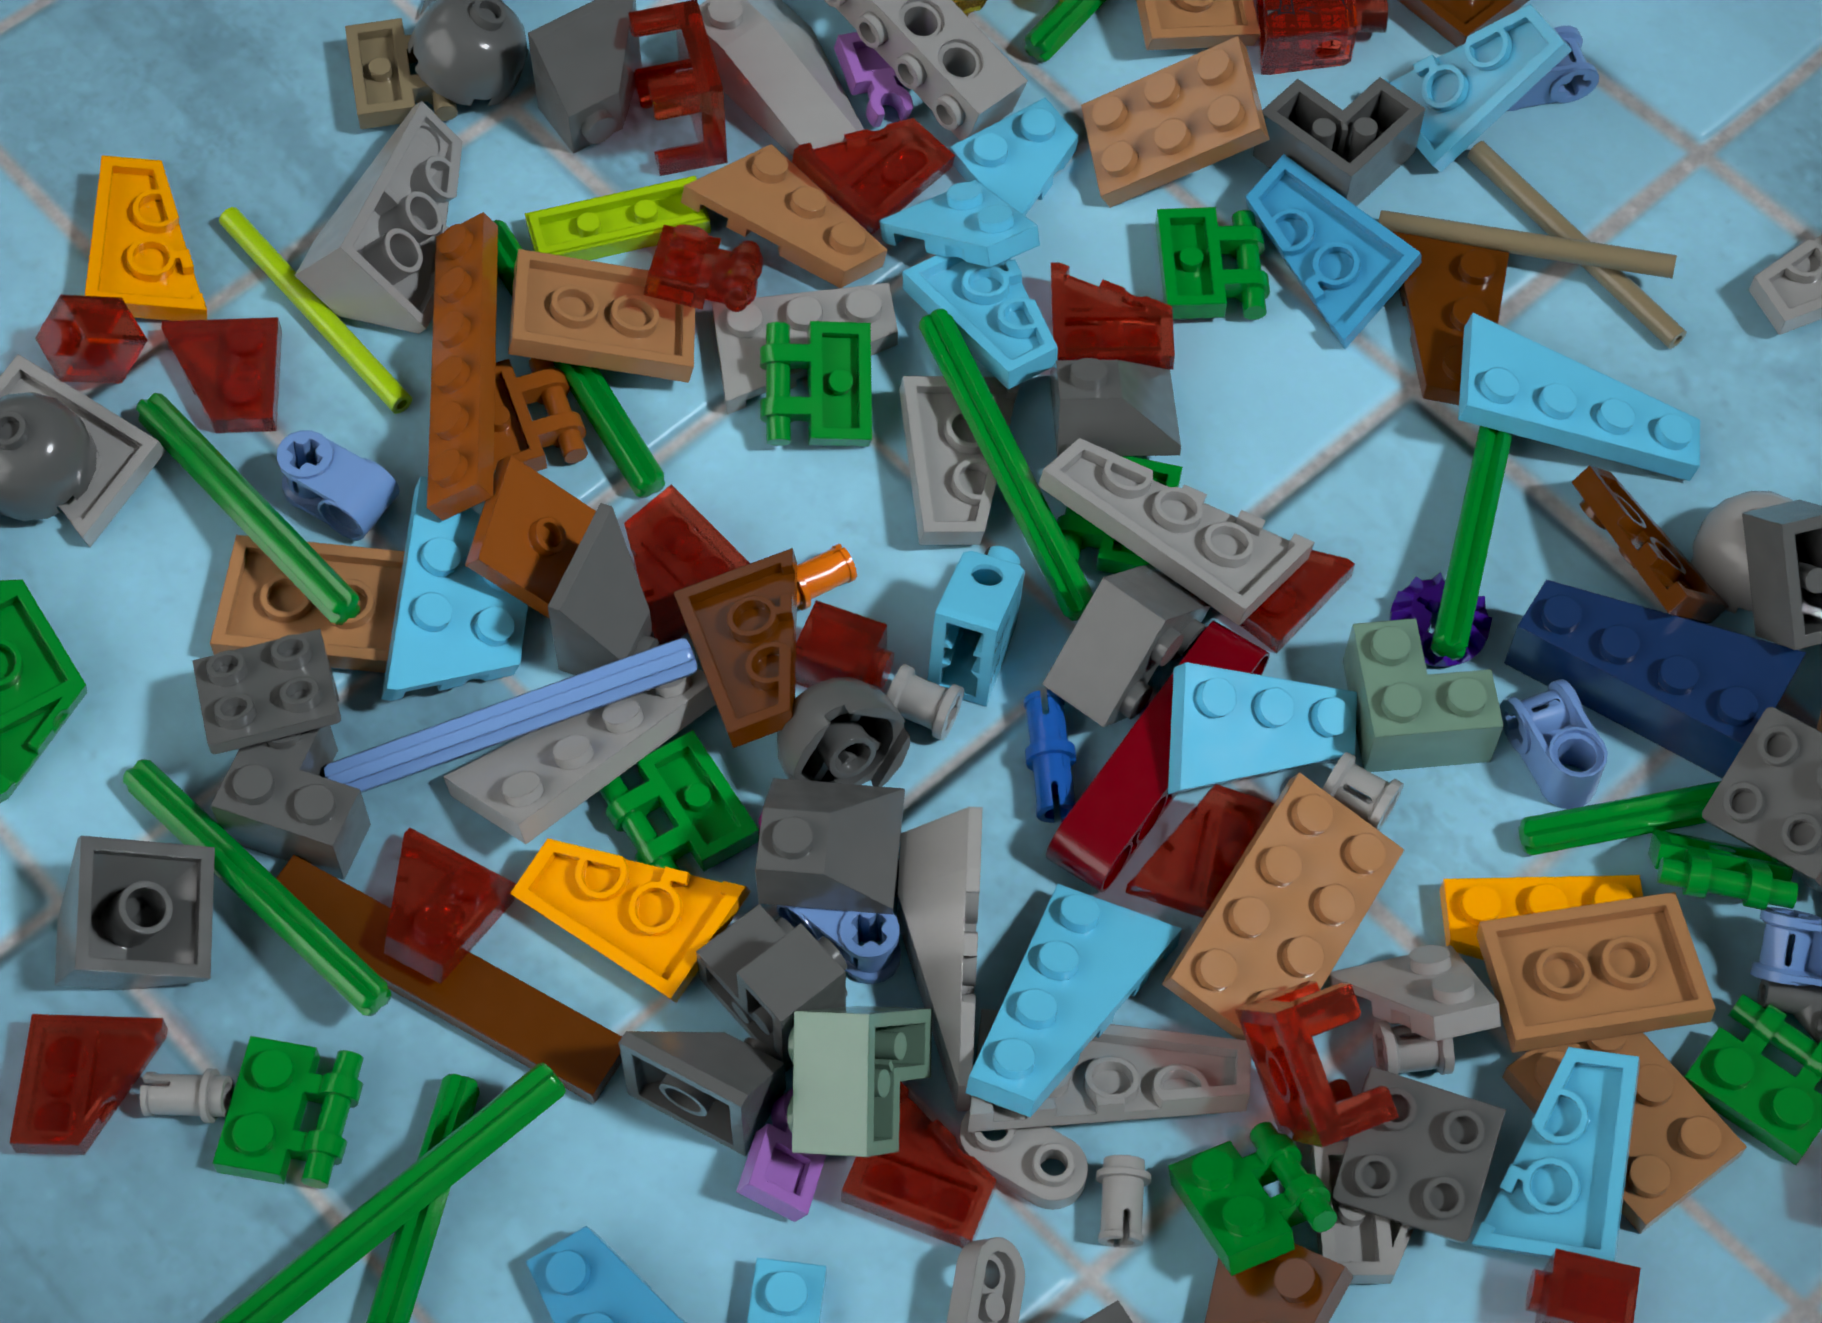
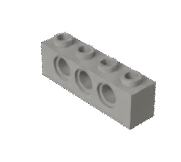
[824,0,1028,141]

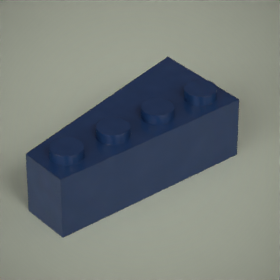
[1504,579,1806,779]

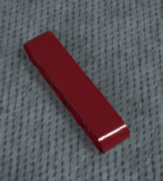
[1046,621,1270,892]

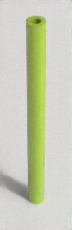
[219,207,412,414]

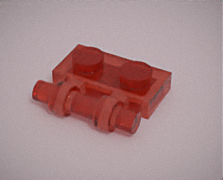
[644,224,764,312]

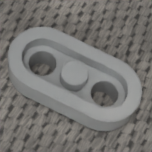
[959,1110,1088,1210]
[946,1237,1025,1323]

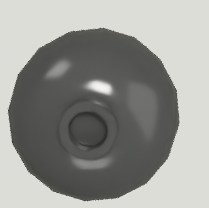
[408,0,528,106]
[0,392,97,521]
[777,677,910,787]

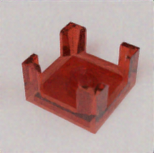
[628,0,728,176]
[1235,981,1399,1148]

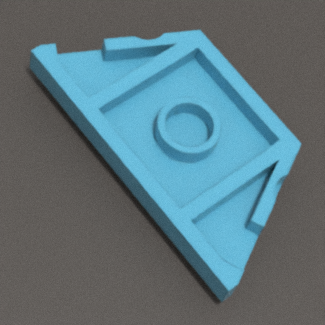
[381,476,528,701]

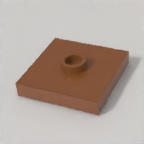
[465,455,596,619]

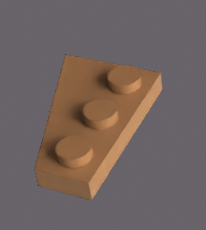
[681,144,887,288]

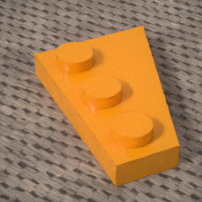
[84,155,208,324]
[510,838,751,1003]
[1439,875,1643,960]

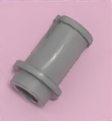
[140,1069,233,1123]
[1096,1155,1151,1248]

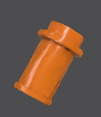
[797,544,857,610]

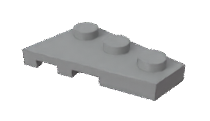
[712,283,898,415]
[0,354,166,547]
[899,376,1020,545]

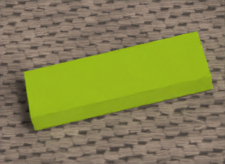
[525,175,711,261]

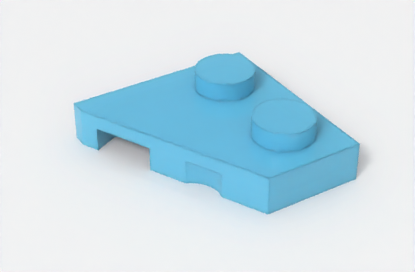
[949,97,1078,216]
[879,180,1040,267]

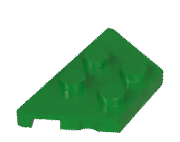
[0,579,87,803]

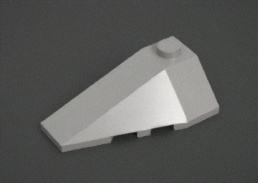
[686,0,880,197]
[295,101,463,334]
[895,807,983,1111]

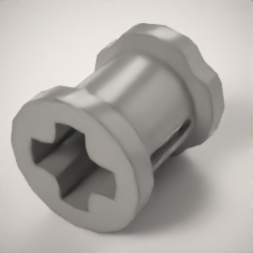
[886,664,964,741]
[1322,752,1404,830]
[1372,1021,1455,1075]

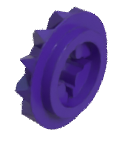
[1389,572,1492,667]

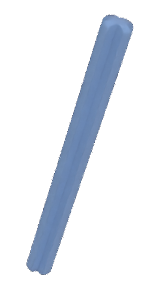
[324,638,697,793]

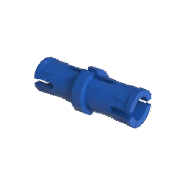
[1023,689,1076,823]

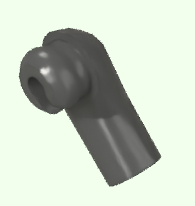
[1757,979,1822,1043]

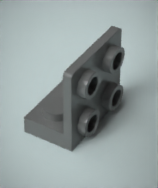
[192,629,341,754]
[1702,707,1822,894]
[1332,1066,1506,1243]

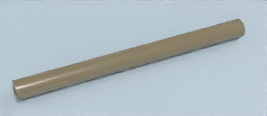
[1467,141,1687,349]
[1379,210,1677,279]

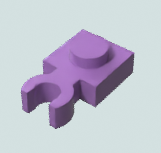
[834,32,913,128]
[736,1088,826,1222]

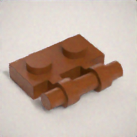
[494,358,588,472]

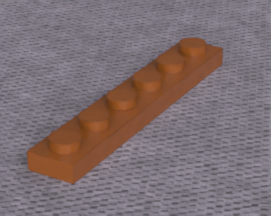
[427,212,498,521]

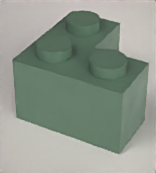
[1343,619,1504,772]
[787,1006,932,1157]

